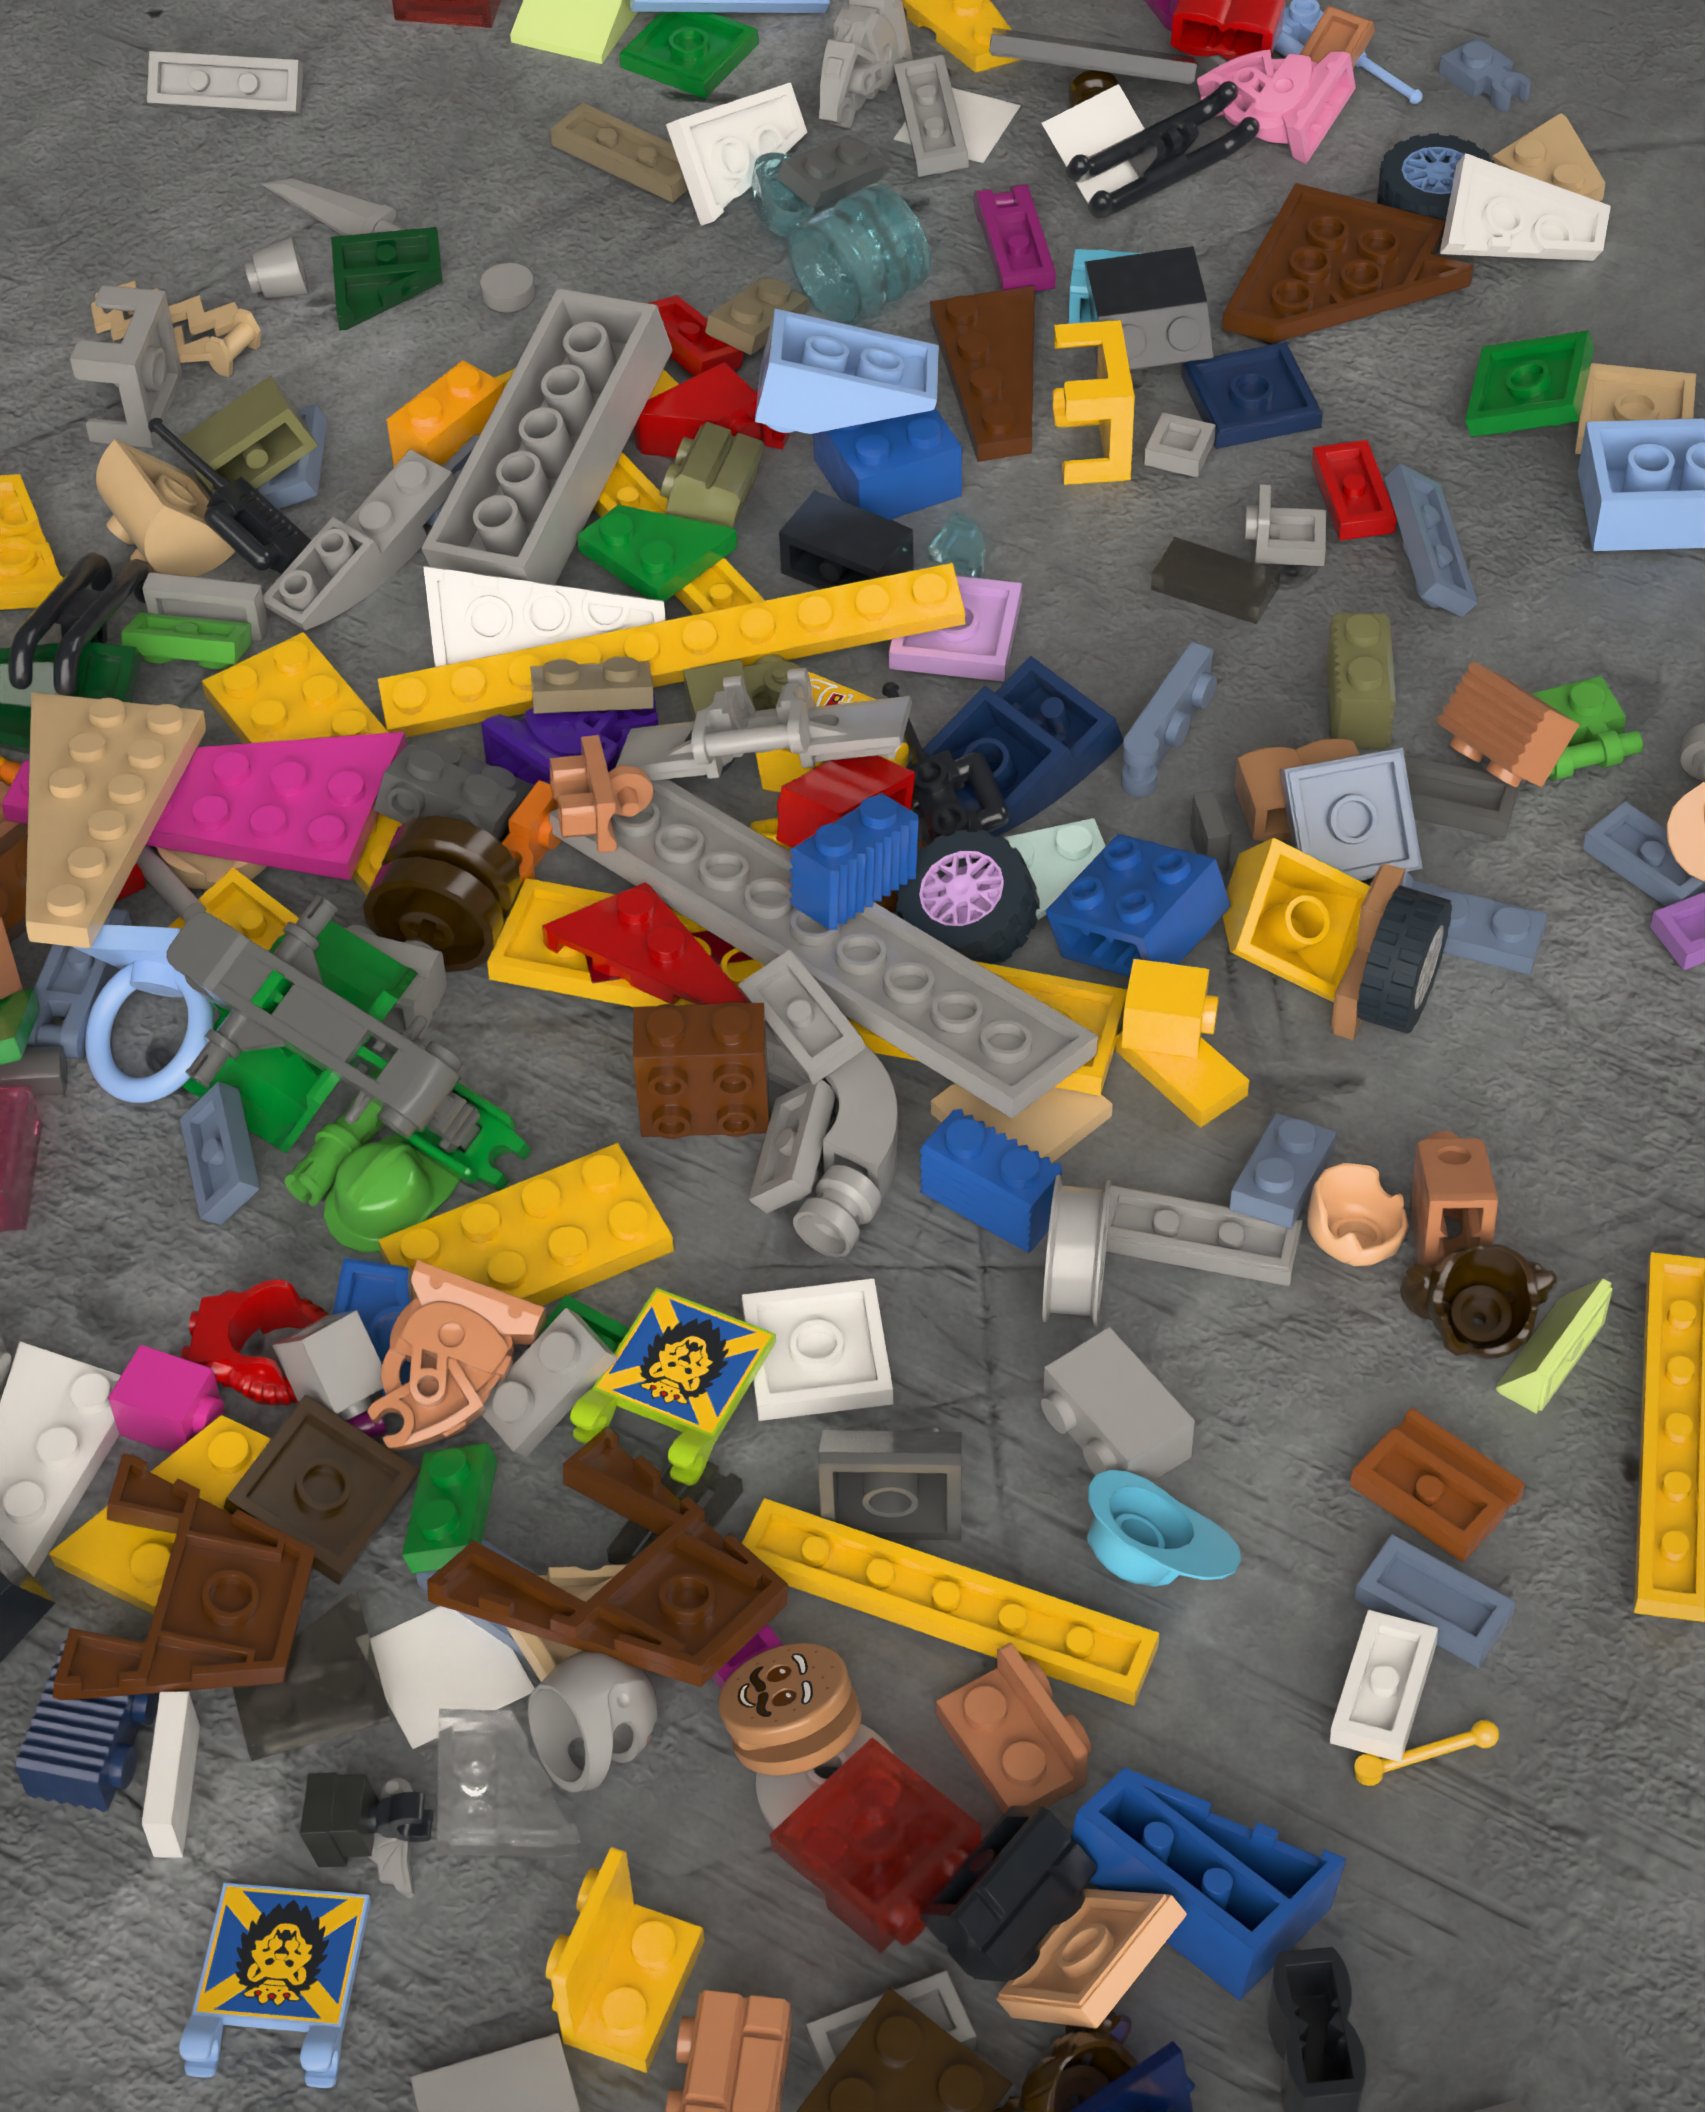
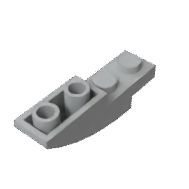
[263,449,456,630]

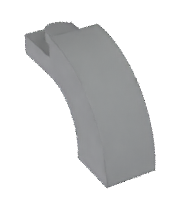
[765,1025,898,1201]

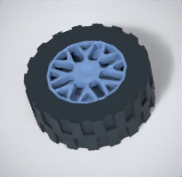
[1377,133,1495,221]

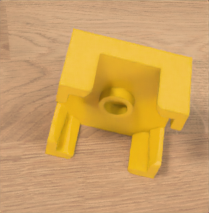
[1052,320,1135,485]

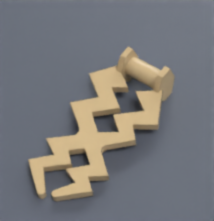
[91,281,261,378]

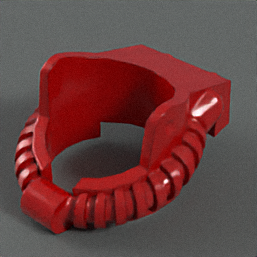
[181,1279,329,1406]

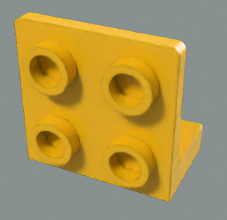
[546,1847,705,2073]

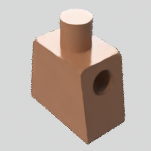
[1410,1131,1498,1269]

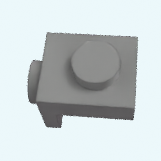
[1245,484,1326,566]

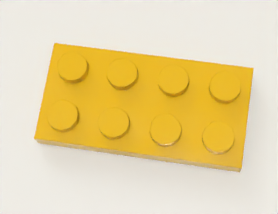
[378,1143,674,1306]

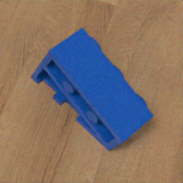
[1071,1767,1347,2001]

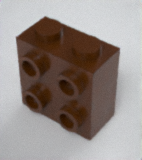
[633,1002,770,1139]

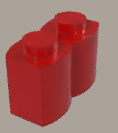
[1170,0,1286,60]

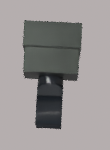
[300,1772,434,1867]

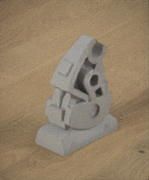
[819,0,913,129]

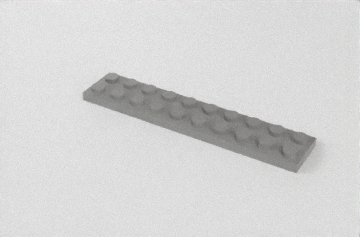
[549,779,1098,1118]

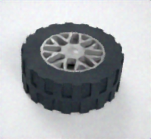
[1357,885,1452,1034]

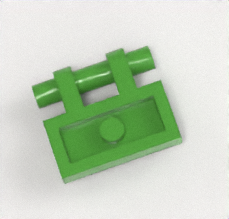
[1532,676,1643,781]

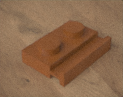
[1350,1408,1525,1563]

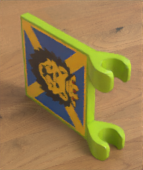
[570,1287,776,1486]

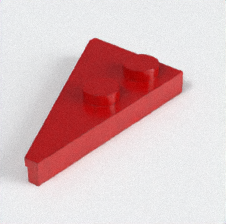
[542,882,747,1005]

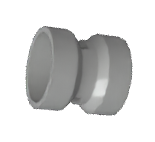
[793,1165,882,1258]

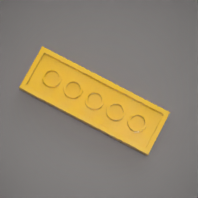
[202,632,402,896]

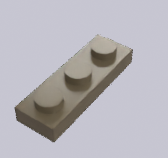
[550,102,688,203]

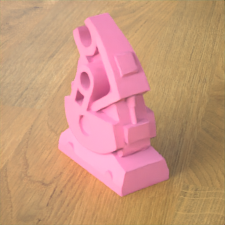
[1197,50,1356,165]

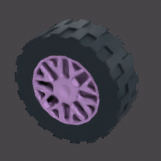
[895,829,1040,964]

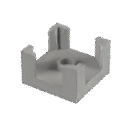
[70,285,183,448]

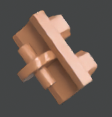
[549,735,653,853]

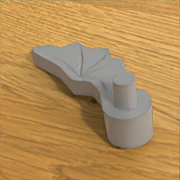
[368,1778,415,1899]

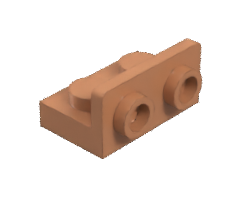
[936,1642,1091,1814]

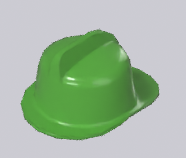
[324,1135,460,1253]

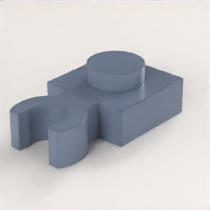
[1439,37,1531,112]

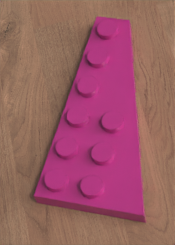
[1,732,407,880]

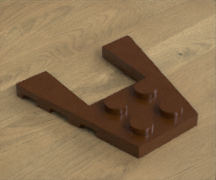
[427,1427,788,1687]

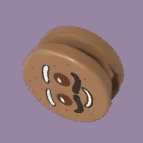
[718,1643,862,1776]

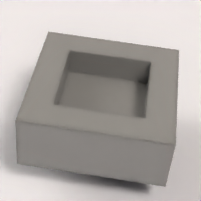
[1144,412,1216,477]

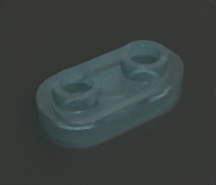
[751,153,815,237]

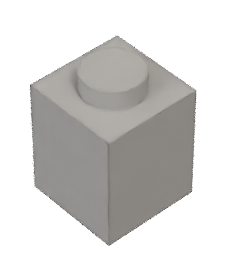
[272,1310,383,1420]

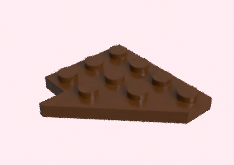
[1222,183,1474,343]

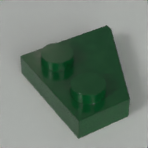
[331,227,443,331]

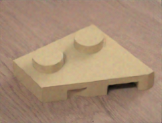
[1492,113,1606,202]

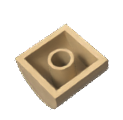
[96,438,235,577]

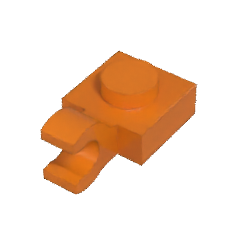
[502,780,562,890]

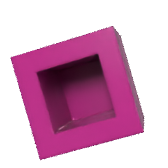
[108,1345,224,1453]

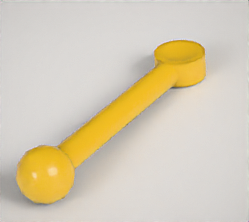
[1354,1719,1499,1786]

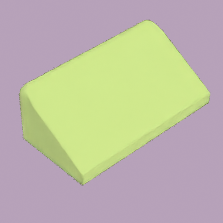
[1496,1278,1612,1414]

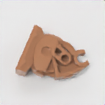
[367,1260,547,1452]

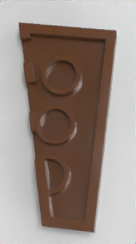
[930,285,1035,462]

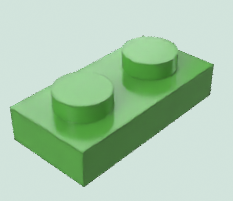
[121,612,252,669]

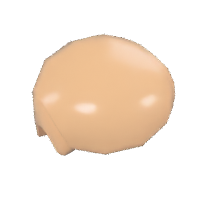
[1307,1162,1409,1266]

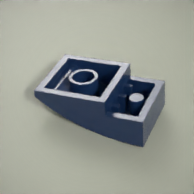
[906,656,1124,837]

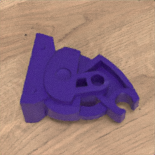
[481,693,659,787]

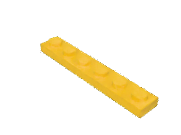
[1634,1252,1705,1622]
[742,1498,1159,1706]

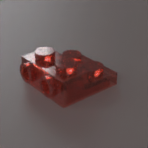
[769,1737,981,1954]

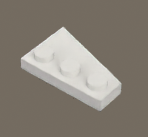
[666,82,808,226]
[1440,153,1611,261]

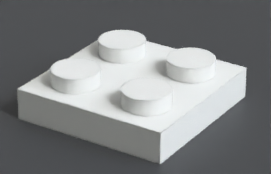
[742,1278,893,1421]

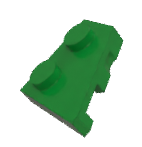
[577,505,738,602]

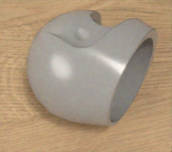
[528,1651,658,1793]

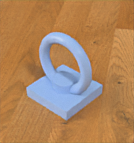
[73,925,214,1103]

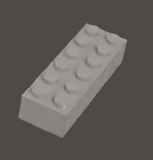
[421,288,673,585]

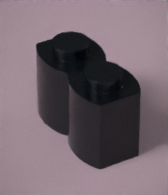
[1268,1947,1366,2112]

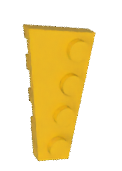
[902,0,1022,73]

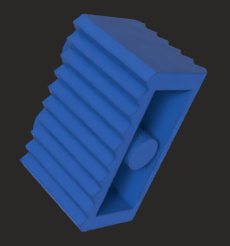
[789,793,918,930]
[919,1109,1062,1253]

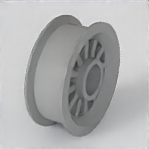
[1042,1175,1111,1327]

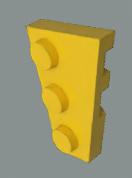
[0,474,63,610]
[48,1415,271,1615]

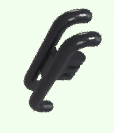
[1066,81,1260,218]
[8,552,154,696]

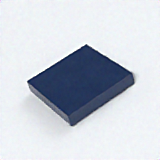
[1181,342,1322,449]

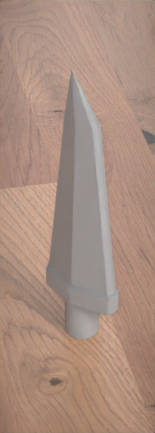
[261,178,405,236]

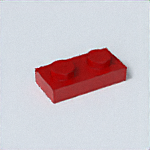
[648,295,744,376]
[1311,440,1396,541]

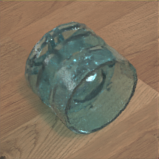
[788,183,931,326]

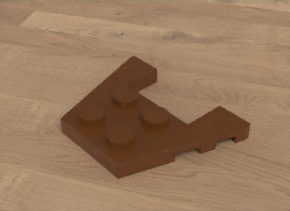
[53,1453,316,1701]

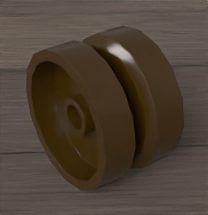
[363,815,521,972]

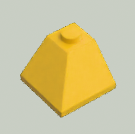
[1222,838,1370,1003]

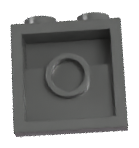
[373,736,533,841]

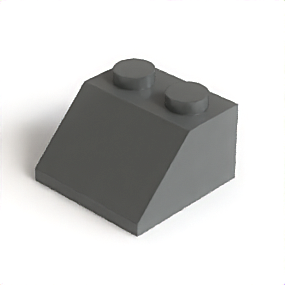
[818,1427,962,1540]

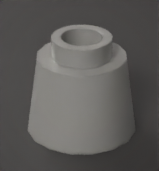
[244,235,309,299]

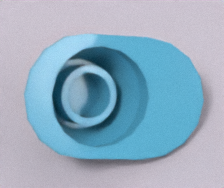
[1087,1470,1242,1587]

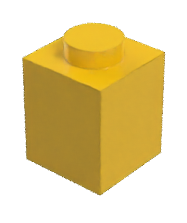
[1122,959,1219,1058]

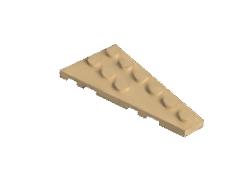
[26,692,206,948]

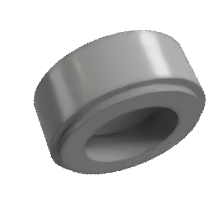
[480,263,535,313]

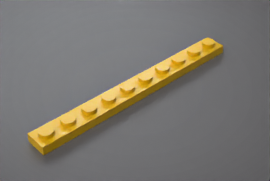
[378,563,965,738]

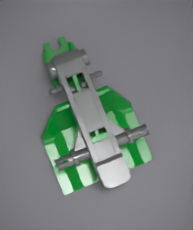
[166,894,532,1191]

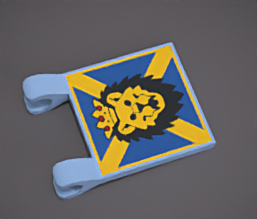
[179,1883,371,2088]

